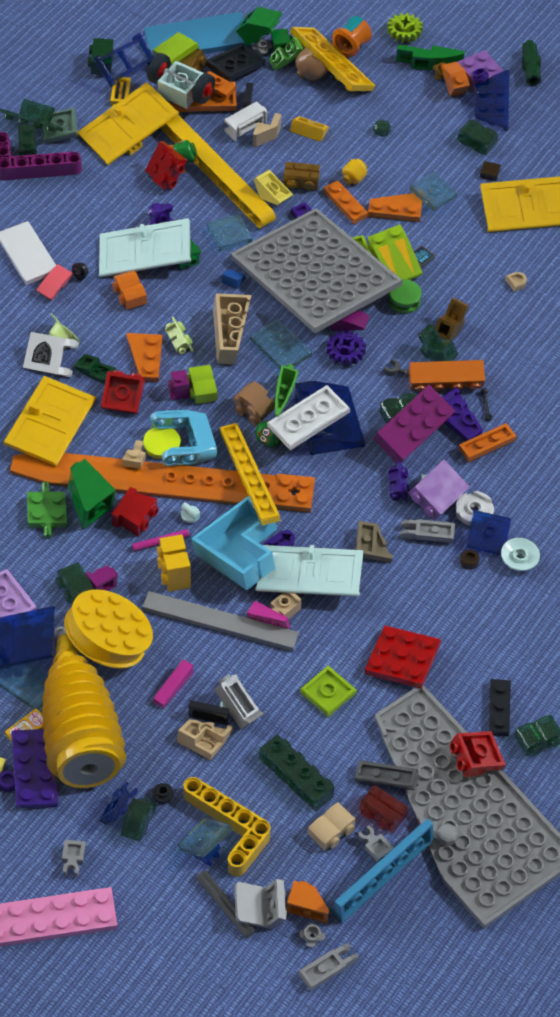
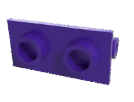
[388,461,410,502]

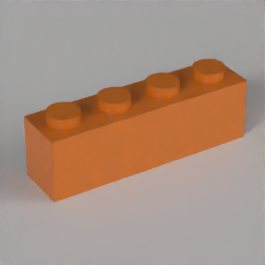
[408,360,485,392]

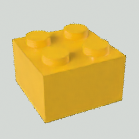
[156,534,191,592]

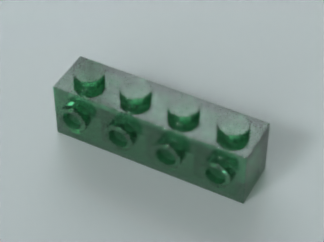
[259,734,334,812]

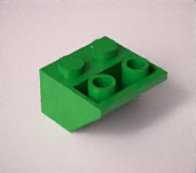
[236,7,282,46]

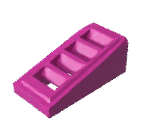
[247,601,291,629]

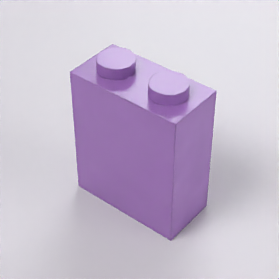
[408,460,470,520]

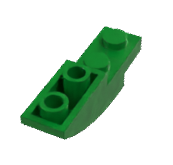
[396,44,465,70]

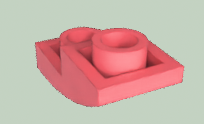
[37,264,73,301]

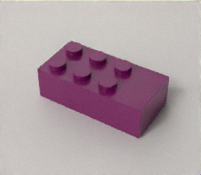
[373,384,455,464]

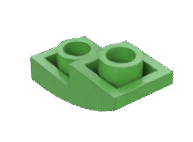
[269,37,304,70]

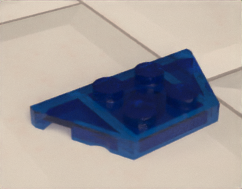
[475,70,510,131]

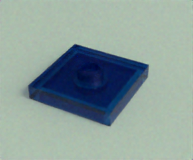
[466,510,511,555]

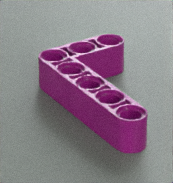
[0,132,82,180]

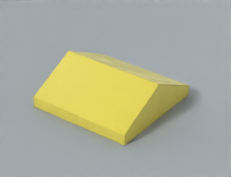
[254,169,293,205]

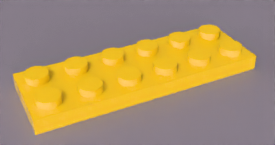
[289,27,376,92]

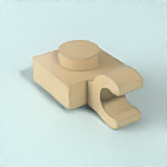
[122,440,146,469]

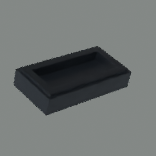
[189,700,230,725]

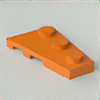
[368,192,424,222]
[126,333,163,382]

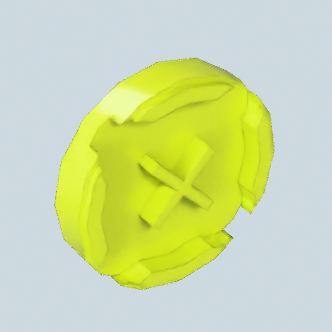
[143,427,181,460]

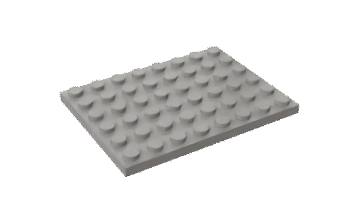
[230,208,402,333]

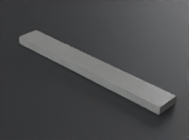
[142,591,299,651]

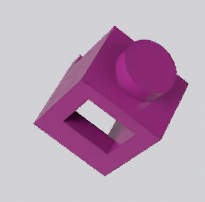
[167,370,190,401]
[86,565,118,591]

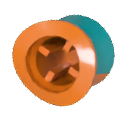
[332,16,372,58]

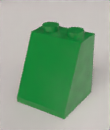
[68,459,116,529]

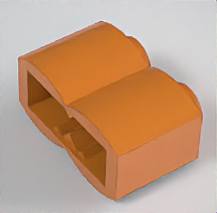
[112,271,147,310]

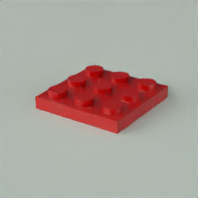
[365,625,441,689]

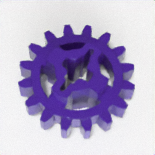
[326,330,366,366]

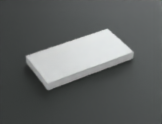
[0,221,56,285]
[267,385,350,450]

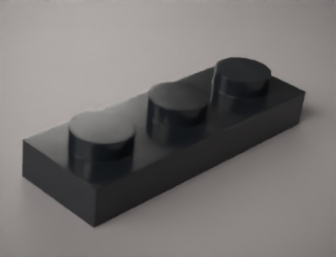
[489,679,511,736]

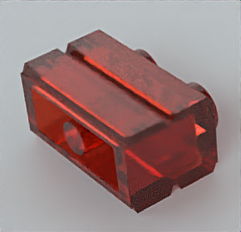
[359,785,409,832]

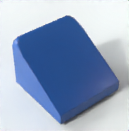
[222,269,246,289]

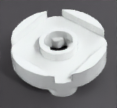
[456,491,494,529]

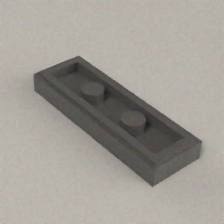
[354,760,419,791]

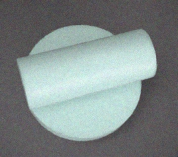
[181,502,200,523]

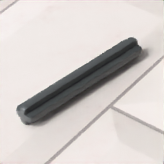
[197,870,255,938]

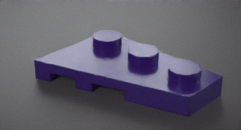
[442,387,483,441]

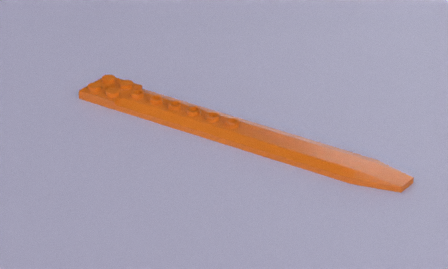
[10,453,315,513]

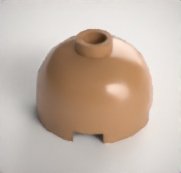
[295,48,327,81]

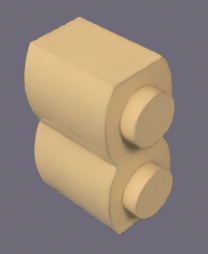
[308,802,356,851]

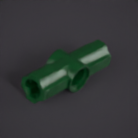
[522,40,541,86]

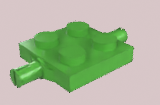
[27,481,67,539]

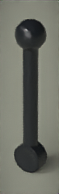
[481,388,492,422]

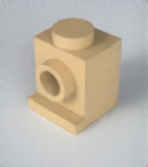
[270,593,301,619]

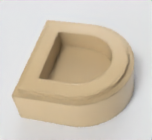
[505,272,527,292]

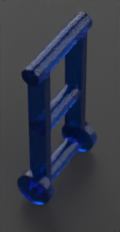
[93,31,155,87]

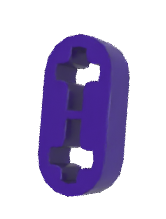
[263,530,295,547]

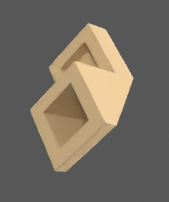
[253,113,281,147]

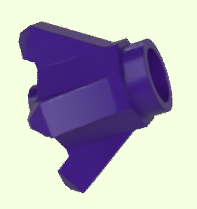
[148,203,174,225]

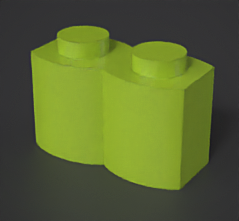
[187,364,217,404]

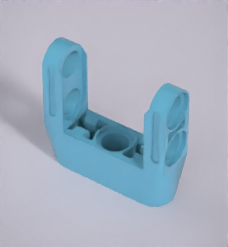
[150,410,217,466]

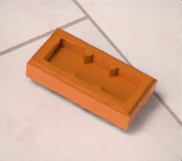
[207,71,236,99]

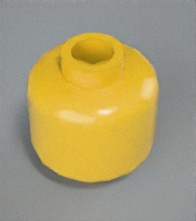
[342,159,367,185]

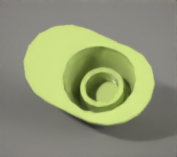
[49,313,80,349]

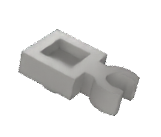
[358,825,394,863]
[62,840,86,877]

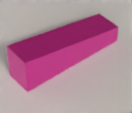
[153,659,193,709]

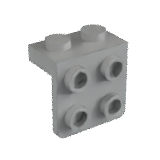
[234,879,287,930]

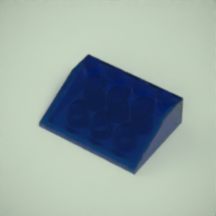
[294,381,365,455]

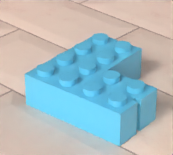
[191,496,277,590]

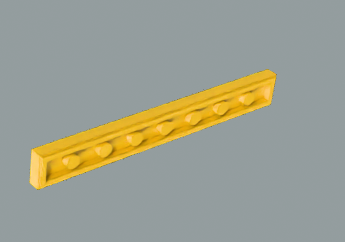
[219,423,281,526]

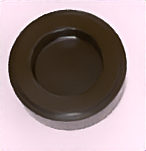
[460,550,480,570]

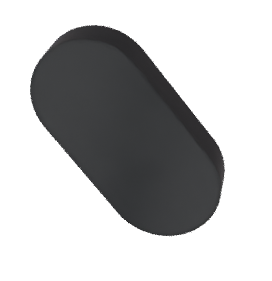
[243,83,254,109]

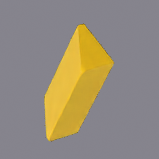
[290,116,329,142]

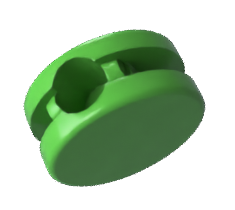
[388,279,422,314]

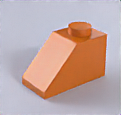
[440,62,470,97]
[287,881,329,923]

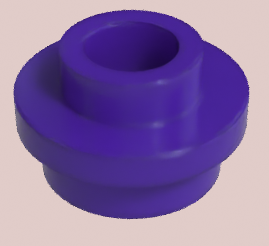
[472,68,489,83]

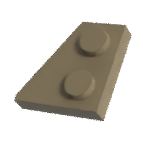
[355,520,393,563]

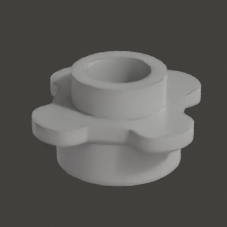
[253,39,272,56]
[299,923,325,948]

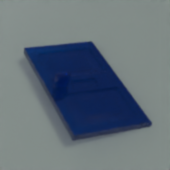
[0,606,55,669]

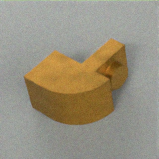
[433,298,470,341]

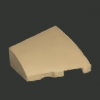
[177,719,233,760]

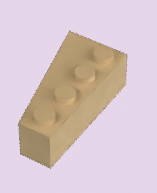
[213,294,251,364]

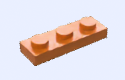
[323,180,368,224]
[459,423,516,462]

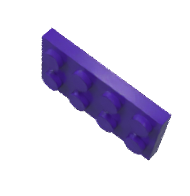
[11,729,58,809]

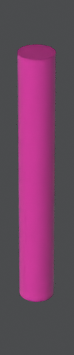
[132,529,189,551]

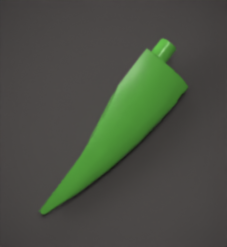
[275,364,299,417]

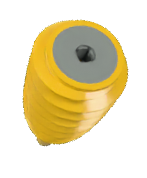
[42,634,127,788]

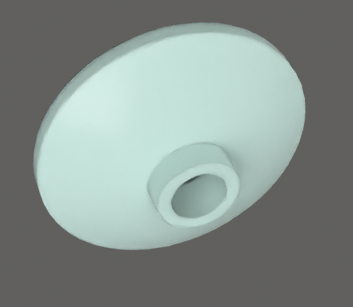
[501,538,540,571]

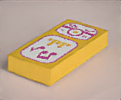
[5,708,43,742]

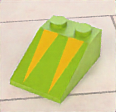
[368,224,423,280]

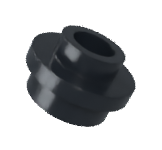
[72,262,89,280]
[153,783,174,804]

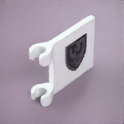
[23,332,79,377]

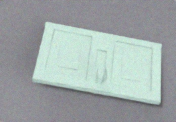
[99,218,191,277]
[255,545,363,597]

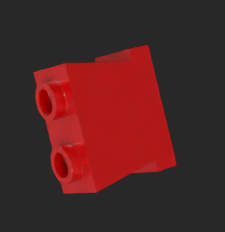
[111,487,159,537]

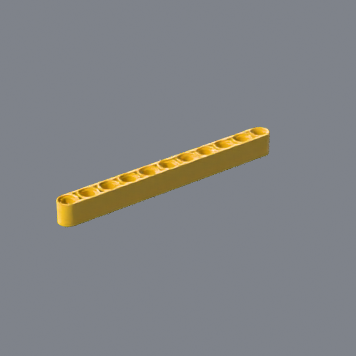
[160,115,276,228]

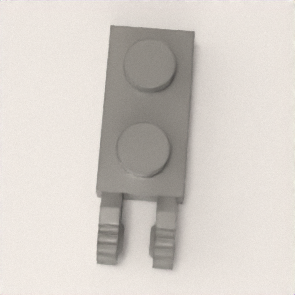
[400,519,455,543]
[298,943,359,991]

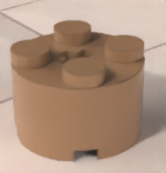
[233,381,275,426]

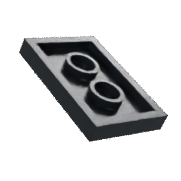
[206,43,265,82]

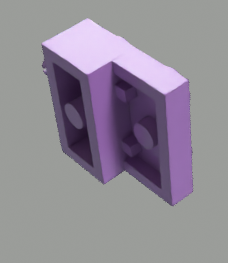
[458,50,504,92]

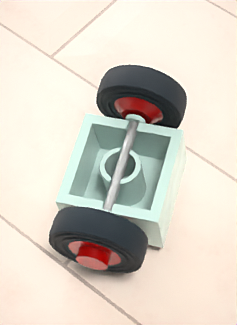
[147,53,215,109]

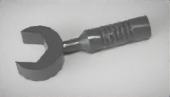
[383,359,409,377]

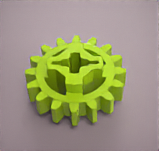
[387,13,423,43]

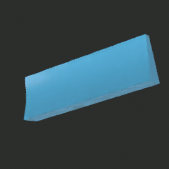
[144,12,249,61]
[328,818,434,923]

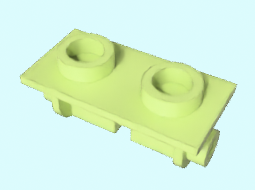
[165,317,194,354]

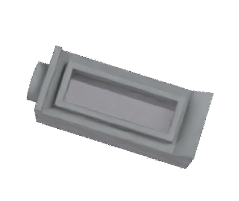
[214,674,265,730]

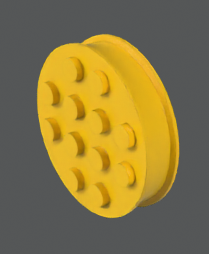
[64,589,153,668]

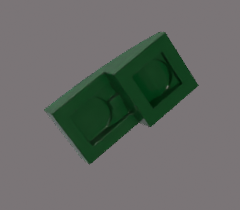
[74,354,116,384]

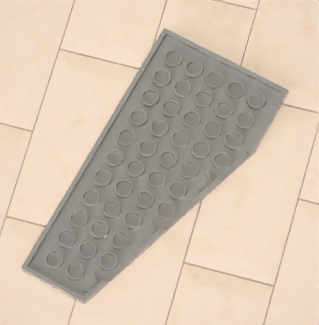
[374,685,560,929]

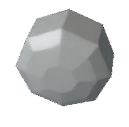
[437,824,458,846]

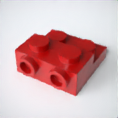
[145,141,187,190]
[101,370,145,415]
[449,731,506,777]

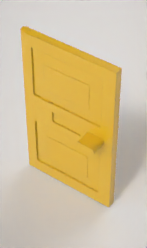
[78,82,179,165]
[480,176,560,232]
[3,376,96,466]

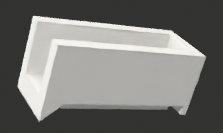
[224,101,268,142]

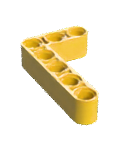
[183,777,270,877]

